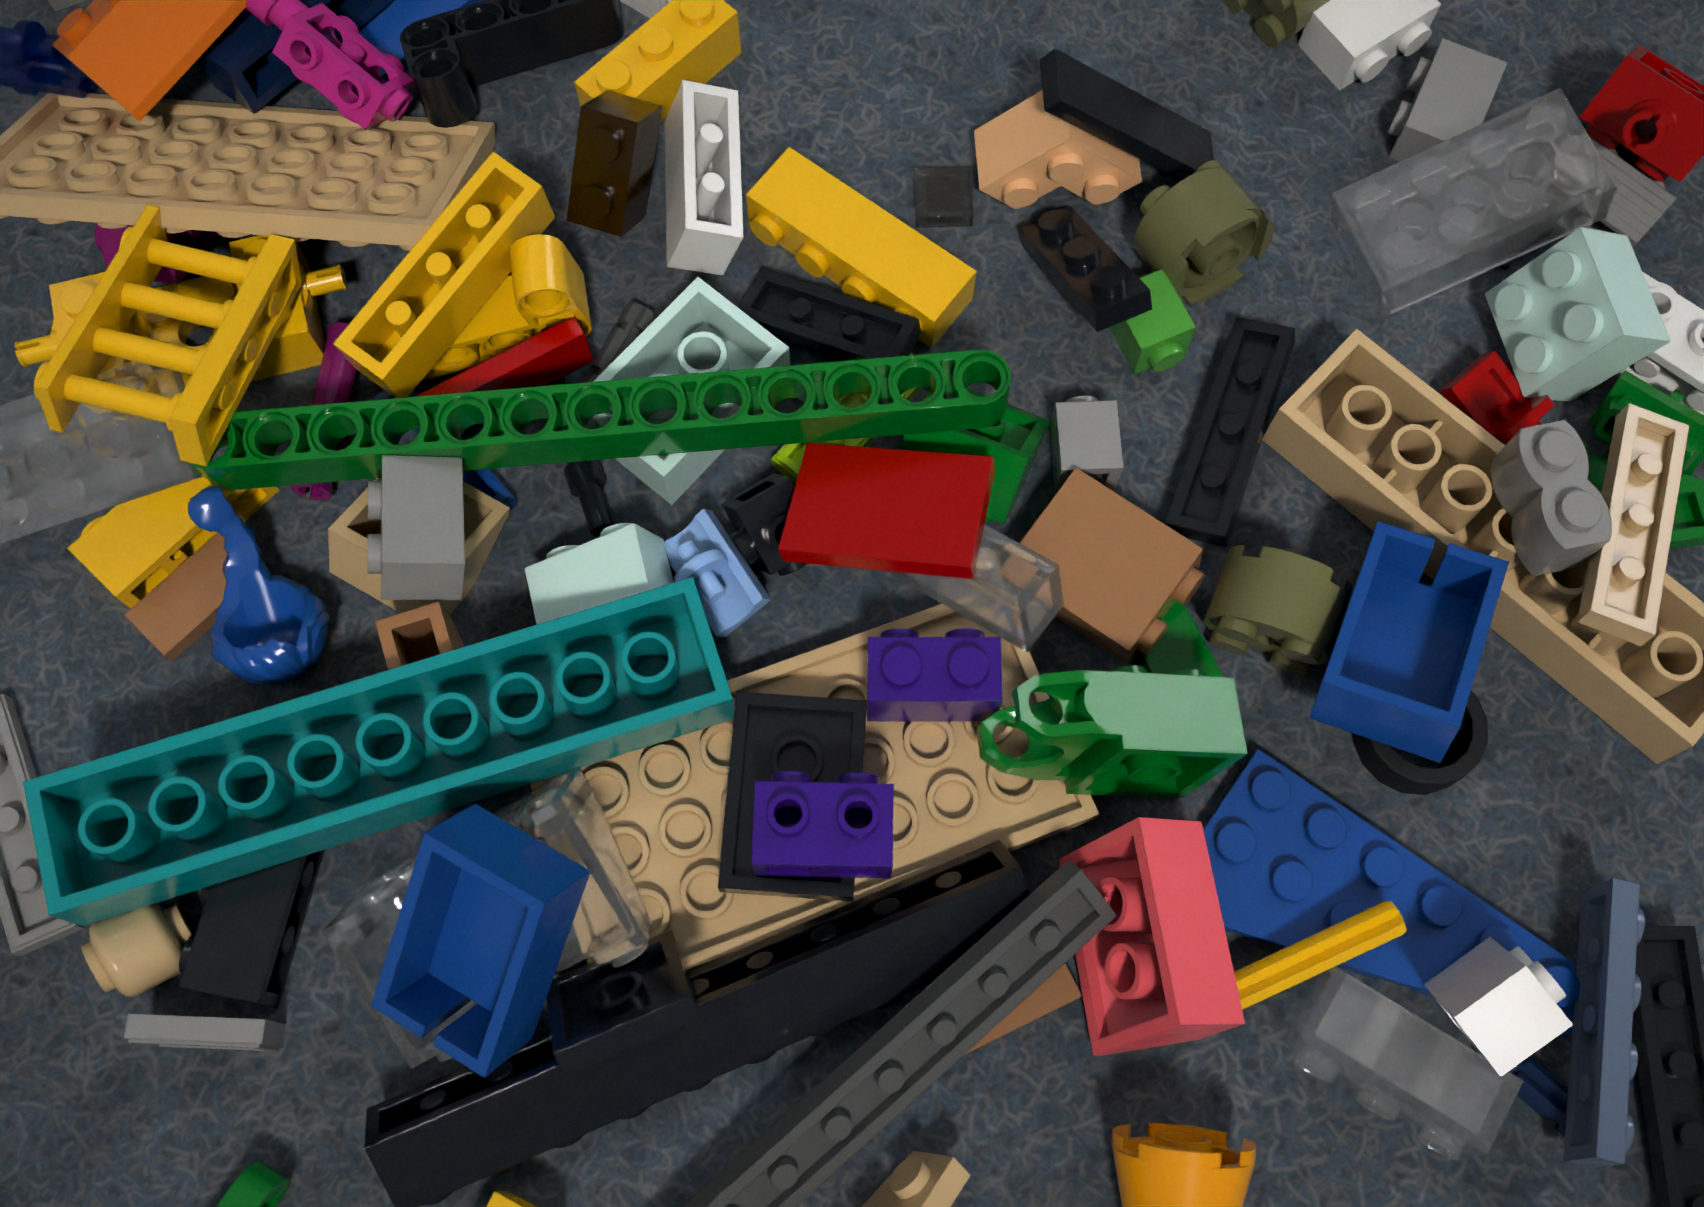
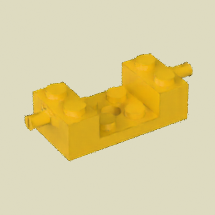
[14,235,348,420]

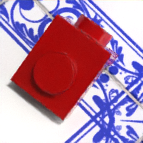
[1439,351,1555,444]

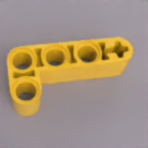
[369,234,592,384]

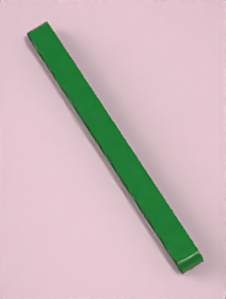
[186,350,1011,490]

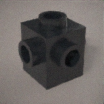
[721,473,806,576]

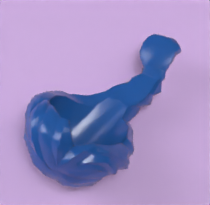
[188,486,331,685]

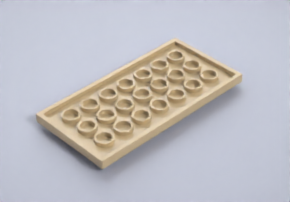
[0,90,496,251]
[530,583,1099,972]

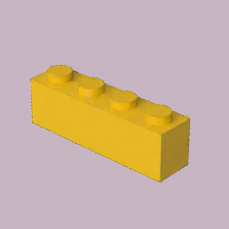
[746,147,977,348]
[333,152,555,398]

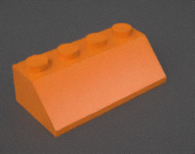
[52,0,247,121]

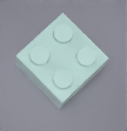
[1485,227,1671,402]

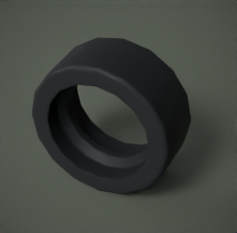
[1353,690,1488,795]

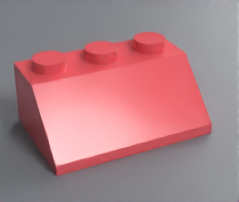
[1058,817,1245,1056]

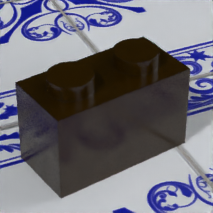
[567,90,662,237]

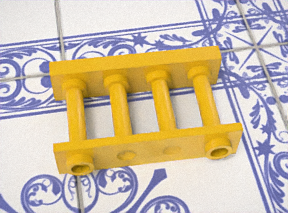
[34,204,302,466]

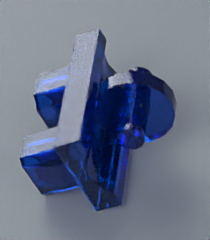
[0,20,98,99]

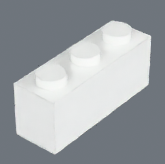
[664,80,743,275]

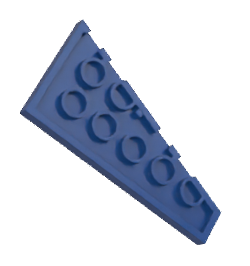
[1203,749,1580,1037]

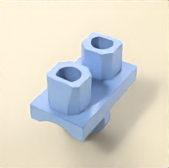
[664,509,771,637]

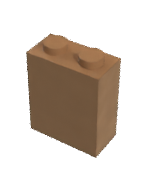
[1003,468,1205,666]

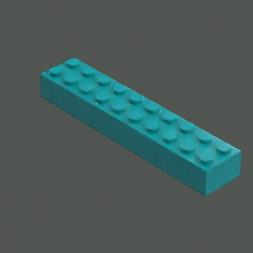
[23,577,734,926]

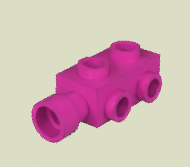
[246,0,413,130]

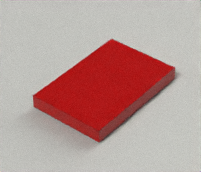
[778,443,996,579]

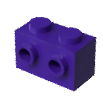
[867,628,1003,722]
[751,771,894,879]

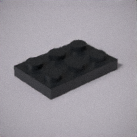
[718,691,867,902]

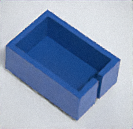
[1309,521,1509,763]
[371,804,591,1078]

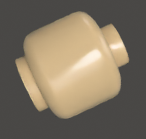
[81,902,193,997]

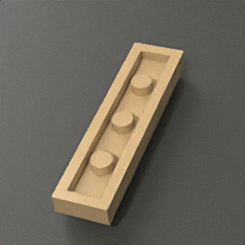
[1577,403,1689,646]

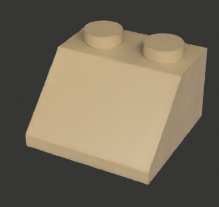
[328,478,510,615]

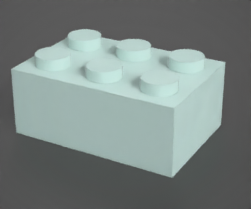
[585,277,790,505]

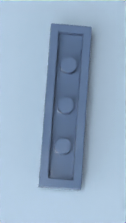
[1563,878,1645,1168]

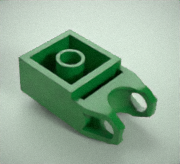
[976,665,1248,798]

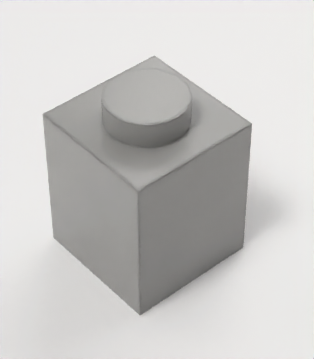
[1049,396,1124,493]

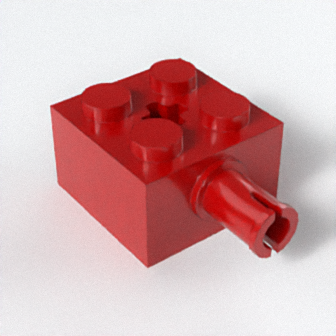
[1580,44,1704,183]

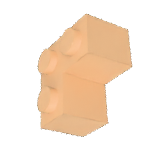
[974,90,1142,209]

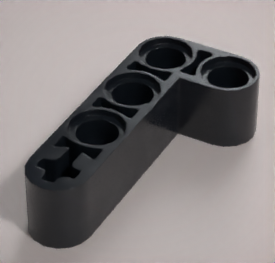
[400,0,625,128]

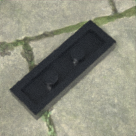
[1018,206,1152,332]
[738,268,922,361]

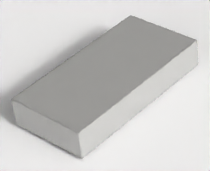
[124,1014,286,1052]

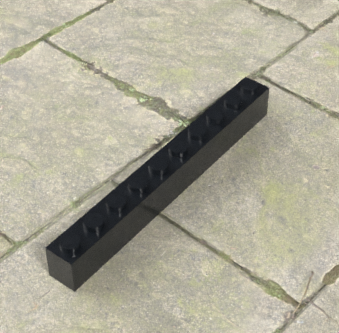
[364,840,1030,1207]

